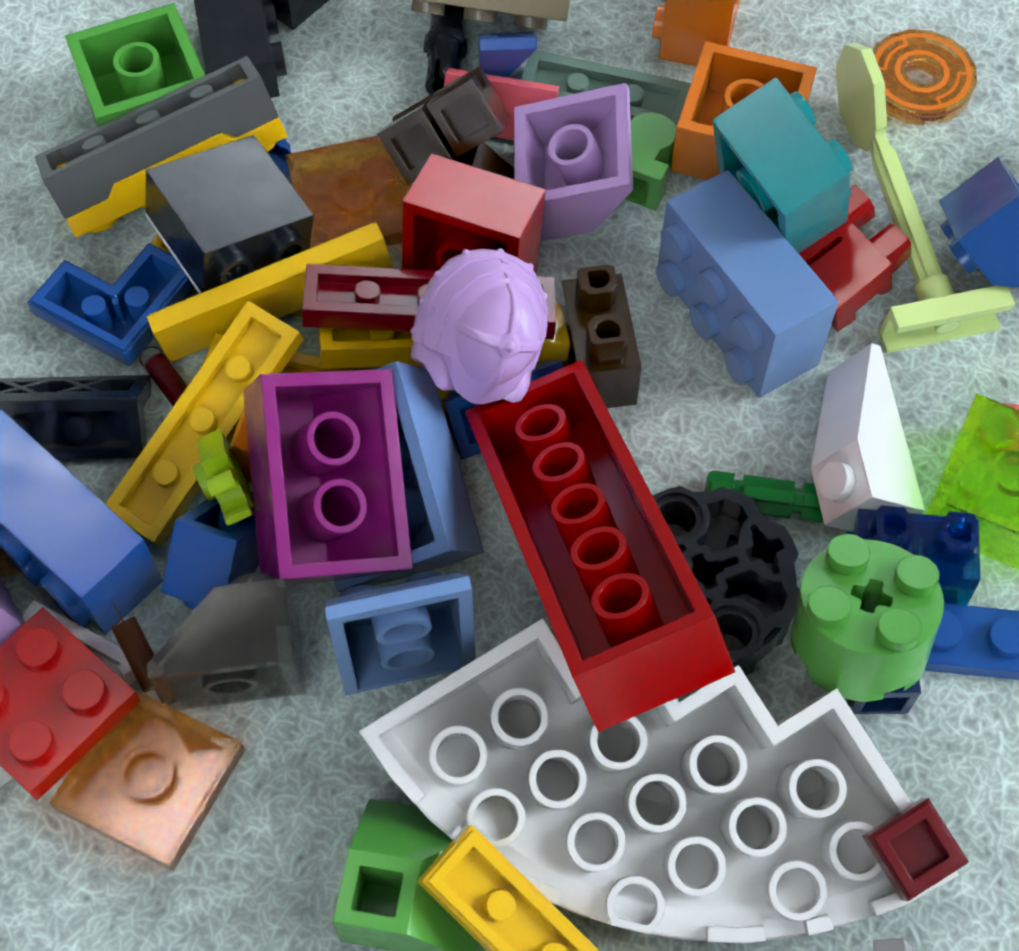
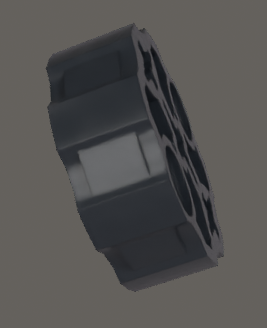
[653,486,800,676]

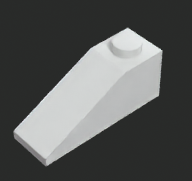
[811,343,925,536]

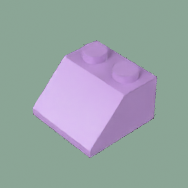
[514,83,633,239]

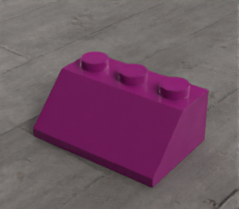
[243,369,413,587]

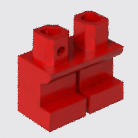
[799,185,911,332]

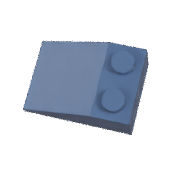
[324,571,476,696]

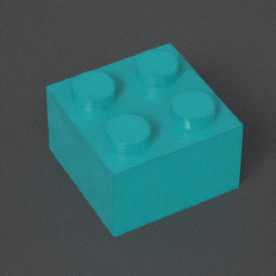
[712,77,853,254]

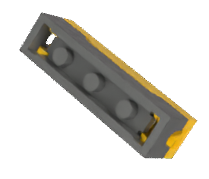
[35,56,288,238]

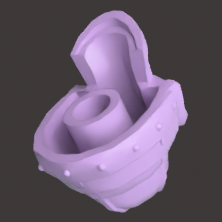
[411,248,548,404]

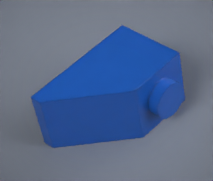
[161,492,259,614]

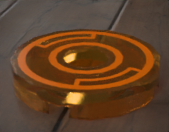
[873,29,977,125]

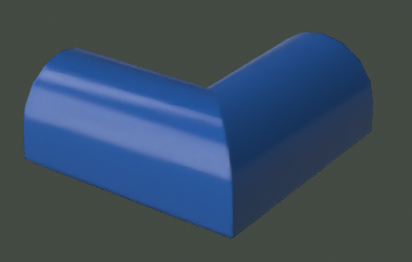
[27,243,195,367]

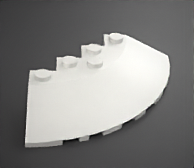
[359,618,959,943]

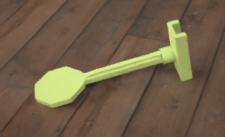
[836,43,1015,353]

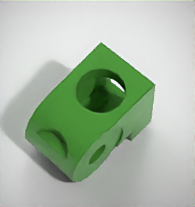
[625,112,676,211]

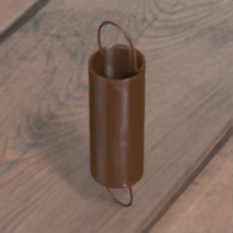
[110,602,166,705]

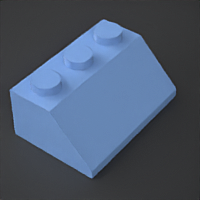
[334,361,484,592]

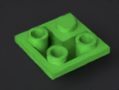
[333,799,486,951]

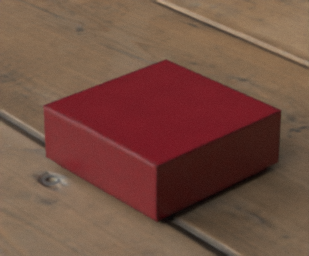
[862,798,969,901]

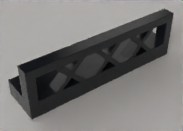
[0,375,152,460]

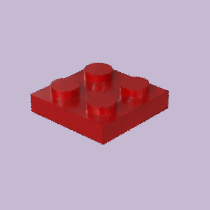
[0,607,141,801]

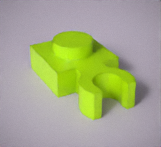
[193,428,254,526]

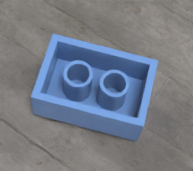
[656,170,839,398]

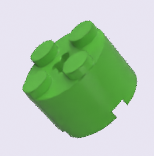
[791,534,944,702]

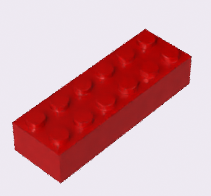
[465,360,736,732]

